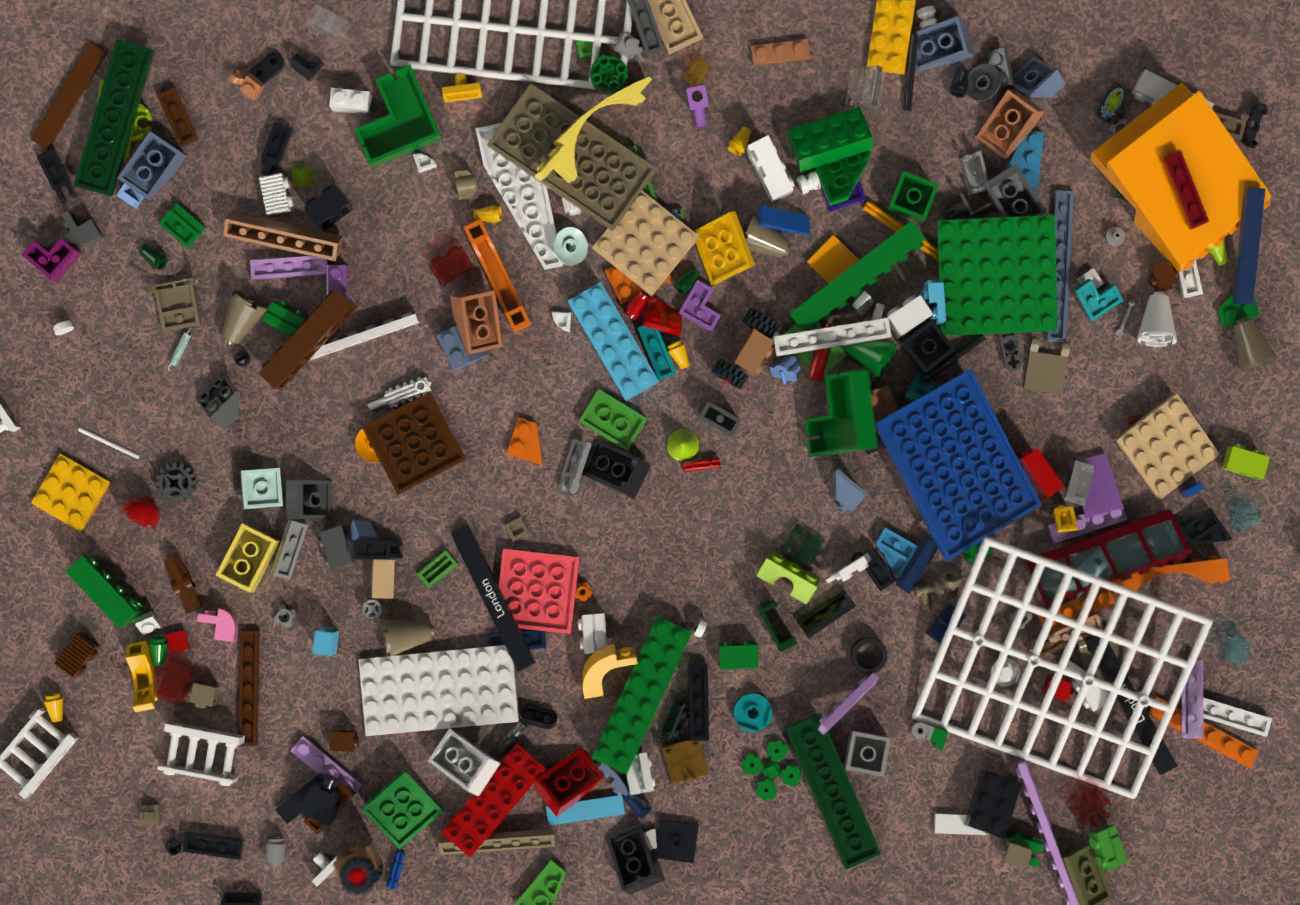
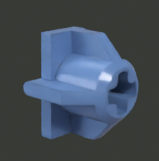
[769,354,800,384]

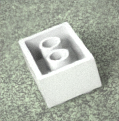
[428,728,500,796]

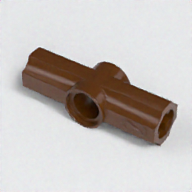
[163,555,203,614]

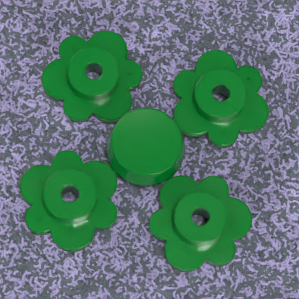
[741,740,802,801]

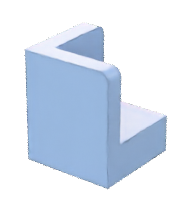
[116,183,144,209]
[347,520,377,544]

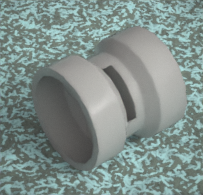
[916,6,939,30]

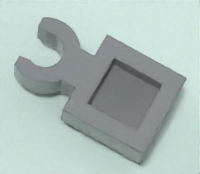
[614,32,646,63]

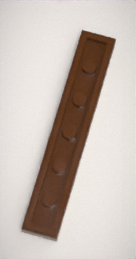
[31,42,107,150]
[238,630,260,746]

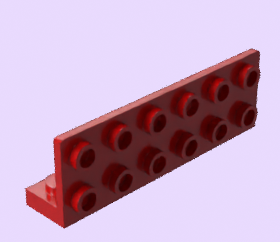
[441,741,546,857]

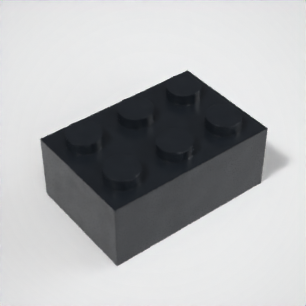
[964,770,1022,839]

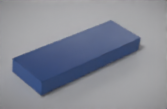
[758,205,810,236]

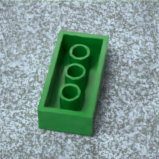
[787,106,873,172]
[65,555,145,628]

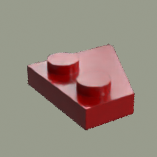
[643,294,683,336]

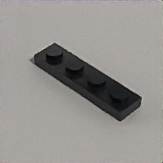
[687,663,709,742]

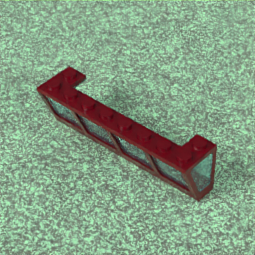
[1023,509,1192,608]

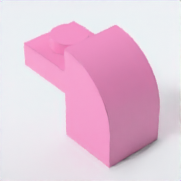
[197,608,239,642]

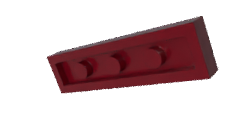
[1161,150,1209,230]

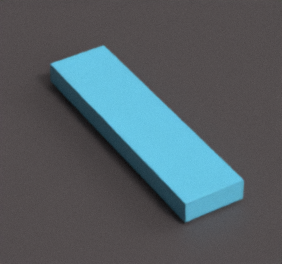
[546,795,625,826]

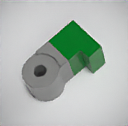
[911,721,949,751]

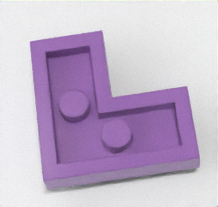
[678,280,721,332]

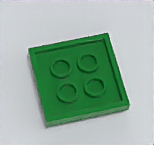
[361,769,443,849]

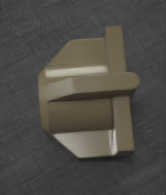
[455,169,478,200]

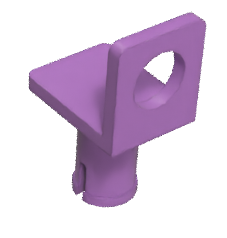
[686,85,709,127]

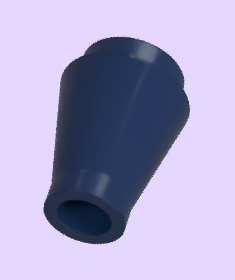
[623,793,652,819]

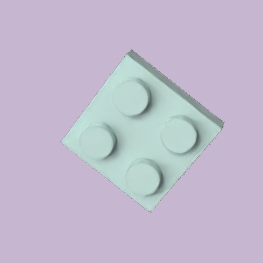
[240,468,283,509]

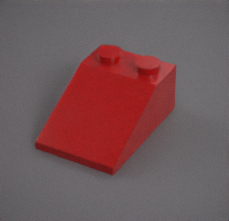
[533,748,605,817]

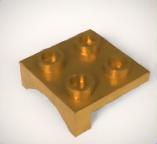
[662,740,709,785]

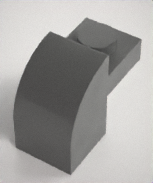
[61,211,105,247]

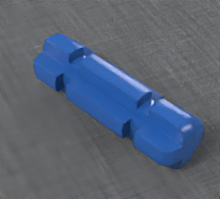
[386,851,406,890]

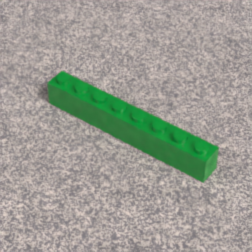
[789,221,926,332]

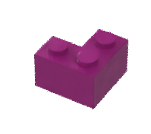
[21,238,82,282]

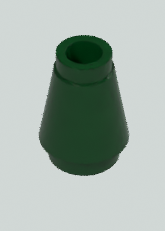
[139,244,168,270]
[673,266,700,295]

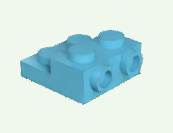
[920,280,946,325]

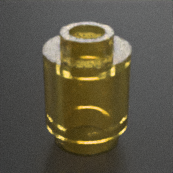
[683,58,710,87]

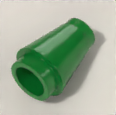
[148,636,168,666]

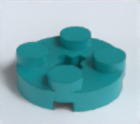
[734,693,772,732]

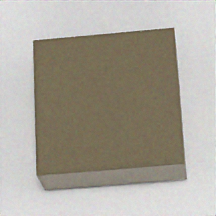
[504,516,530,542]

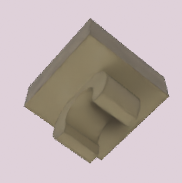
[139,804,160,825]

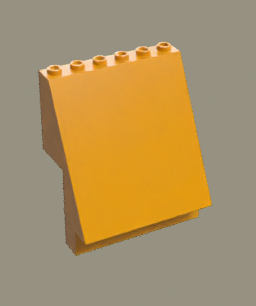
[1090,83,1272,273]

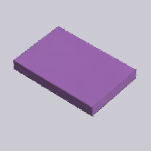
[1068,453,1124,519]

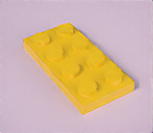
[866,0,916,75]

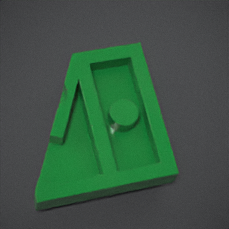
[1216,293,1260,328]

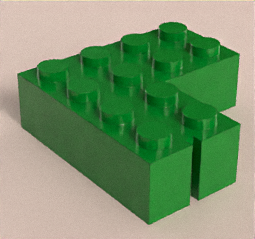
[355,64,442,168]
[804,370,877,457]

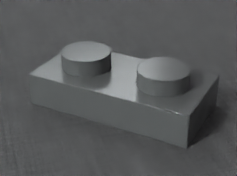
[987,47,1014,90]

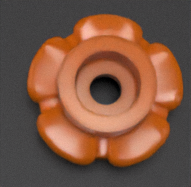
[575,582,592,601]

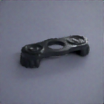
[1243,103,1268,148]

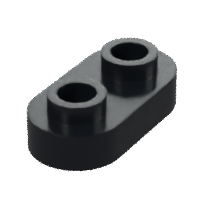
[250,53,285,84]
[519,704,557,729]

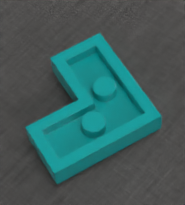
[1073,279,1123,321]

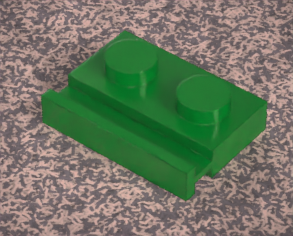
[158,203,206,249]

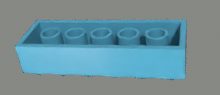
[568,282,659,402]

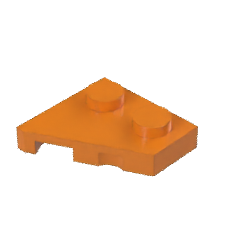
[506,417,543,465]

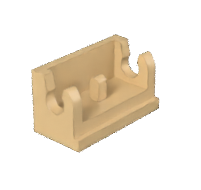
[371,560,395,599]

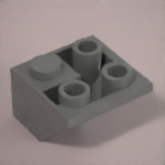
[196,374,239,430]

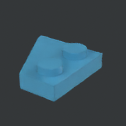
[875,527,918,578]

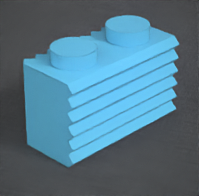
[312,626,339,656]

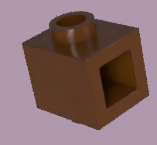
[1148,261,1178,292]

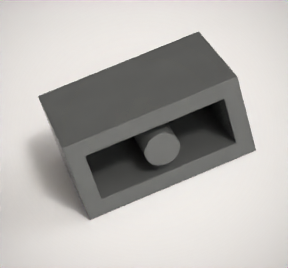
[698,401,742,438]
[318,526,355,569]

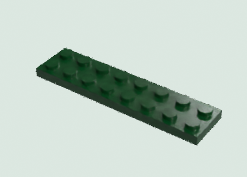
[73,39,155,197]
[785,712,881,870]

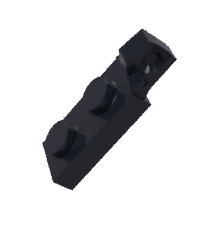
[261,122,293,176]

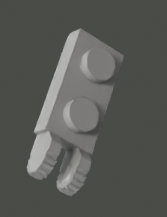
[559,439,592,494]

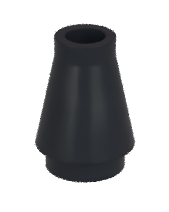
[949,68,970,98]

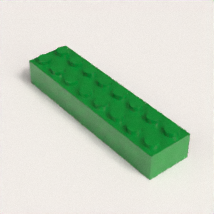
[592,616,692,774]

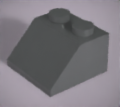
[286,480,331,519]

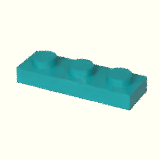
[637,326,677,381]

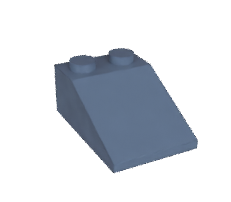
[909,16,975,72]
[117,131,187,200]

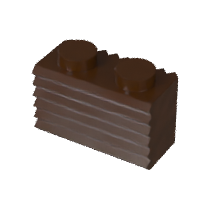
[54,632,100,678]

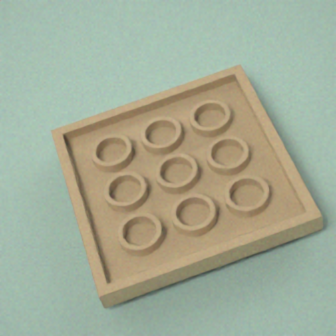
[592,191,700,297]
[1114,393,1220,501]

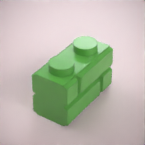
[1088,825,1128,870]

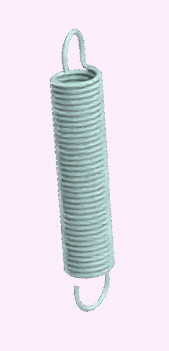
[168,327,191,372]

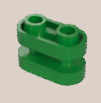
[1005,830,1044,867]

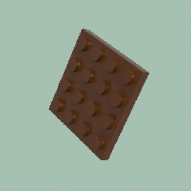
[362,392,466,495]

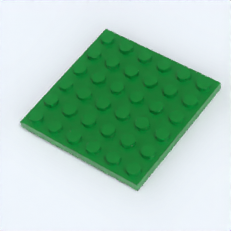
[937,215,1058,336]

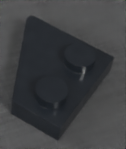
[1180,508,1232,545]

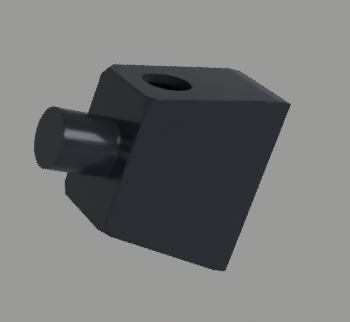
[296,775,341,826]

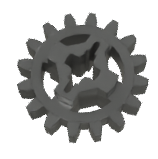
[154,462,198,504]

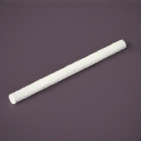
[78,427,140,459]

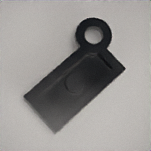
[851,548,897,592]

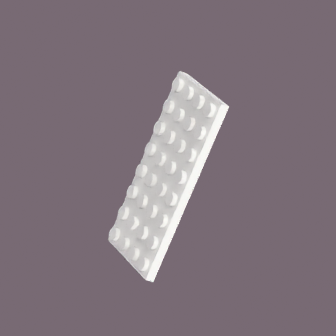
[359,645,519,736]

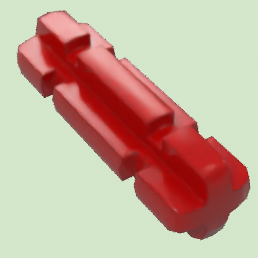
[683,457,721,472]

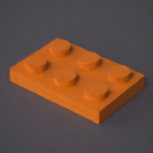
[604,266,673,305]

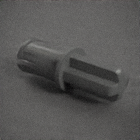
[496,719,529,754]

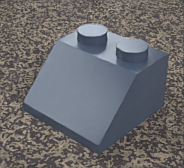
[436,326,489,372]

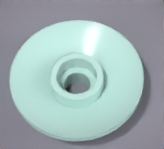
[553,227,588,266]

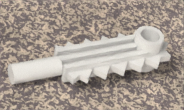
[368,377,432,411]

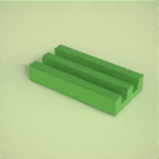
[417,549,458,589]

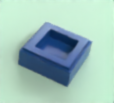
[1181,482,1205,498]

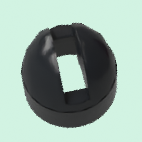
[235,351,251,367]
[164,838,182,856]

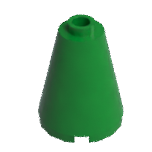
[843,339,897,377]

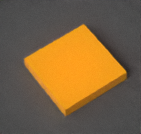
[806,235,859,284]

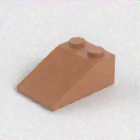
[976,89,1045,159]
[450,289,502,355]

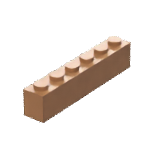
[223,211,343,261]

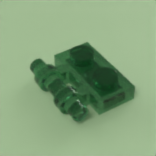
[780,524,825,571]

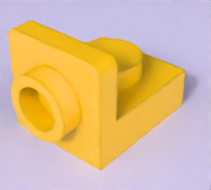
[1052,505,1078,533]

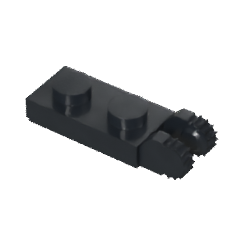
[37,148,77,204]
[351,540,403,560]

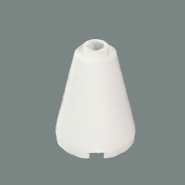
[1137,292,1177,347]

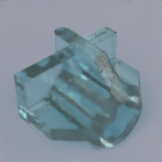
[1230,502,1261,533]

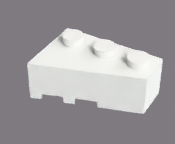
[746,135,794,203]

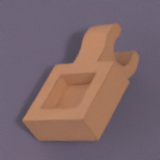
[229,69,265,101]

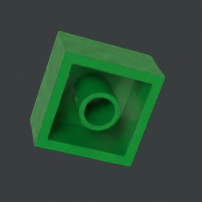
[887,171,939,223]

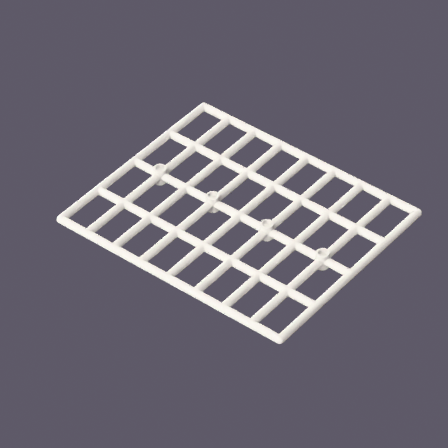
[390,0,633,89]
[912,537,1213,799]

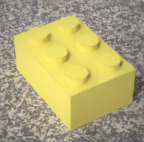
[216,523,280,593]

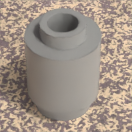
[266,837,285,866]

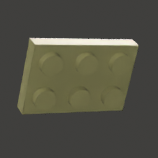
[1063,843,1113,905]

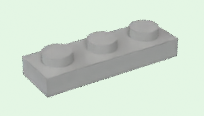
[271,519,308,580]

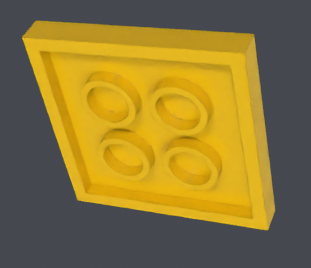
[694,211,755,285]
[31,453,111,532]

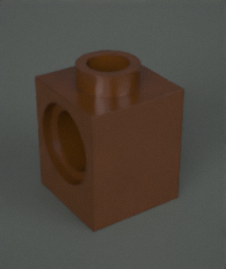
[329,730,359,752]

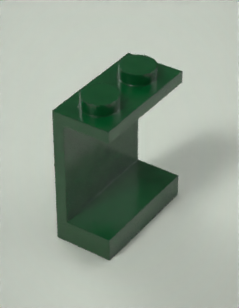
[757,599,798,653]

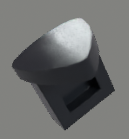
[291,53,324,82]

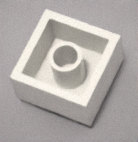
[886,295,933,339]

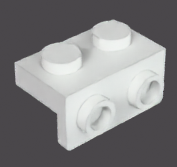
[626,752,655,795]

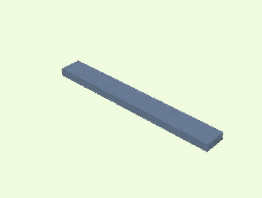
[1046,189,1074,343]

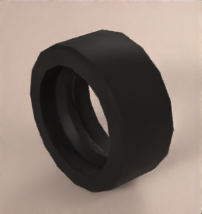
[850,637,888,674]

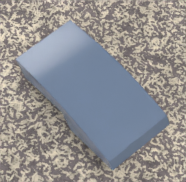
[598,763,629,796]

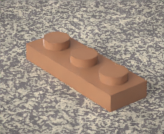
[751,39,810,66]

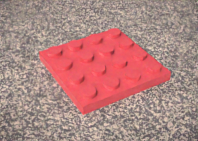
[494,549,580,634]

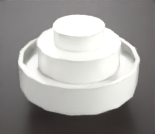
[990,658,1020,686]

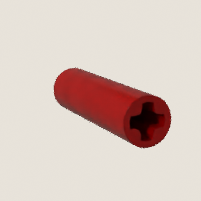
[807,322,837,381]

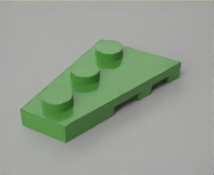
[514,859,566,905]

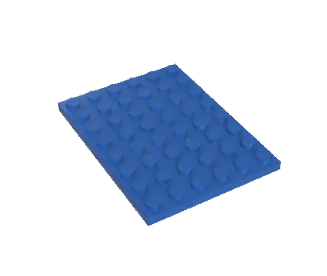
[874,369,1042,561]

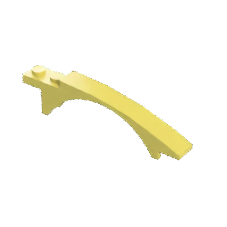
[534,77,652,183]

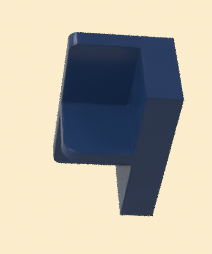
[926,603,966,645]

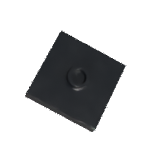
[656,819,699,864]

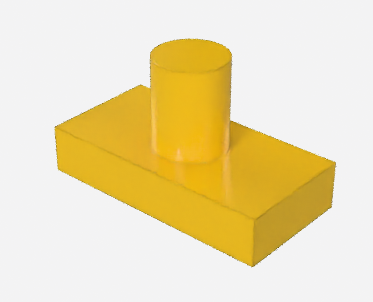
[442,73,482,102]

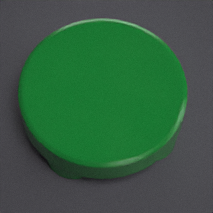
[590,55,628,95]

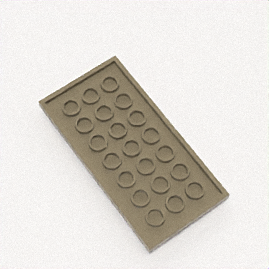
[487,83,657,232]

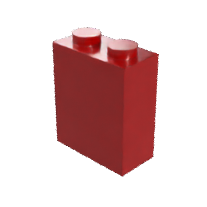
[1017,447,1064,498]

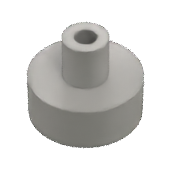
[1105,227,1125,247]

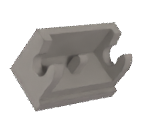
[960,151,989,195]
[1064,460,1094,506]

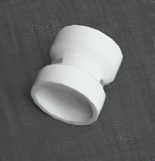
[797,171,821,195]

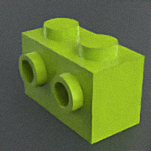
[1221,444,1270,480]

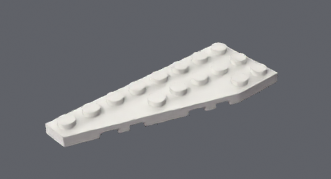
[476,123,563,270]

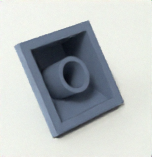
[1011,56,1065,98]
[832,469,868,512]

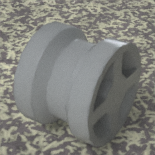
[362,599,383,619]

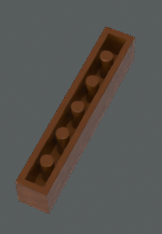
[259,289,358,390]

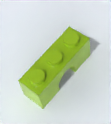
[756,550,820,605]

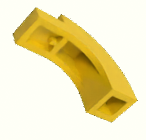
[126,641,158,712]
[582,644,637,699]

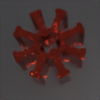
[1069,786,1111,827]

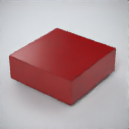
[166,630,190,653]

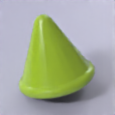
[667,429,699,461]

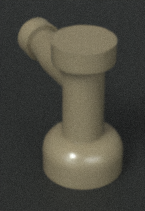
[915,579,944,610]

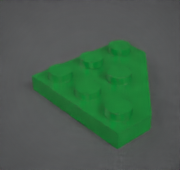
[814,150,871,206]

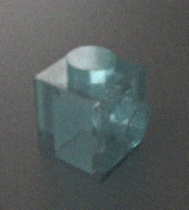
[1222,635,1251,665]

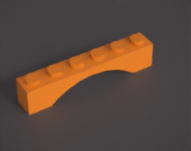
[464,219,532,333]
[1108,555,1230,595]

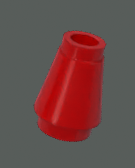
[623,290,649,320]

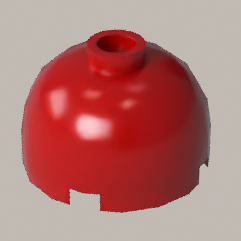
[119,495,160,530]

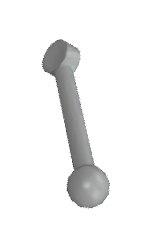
[1115,299,1136,337]

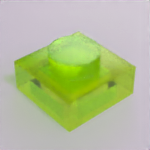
[292,167,313,189]

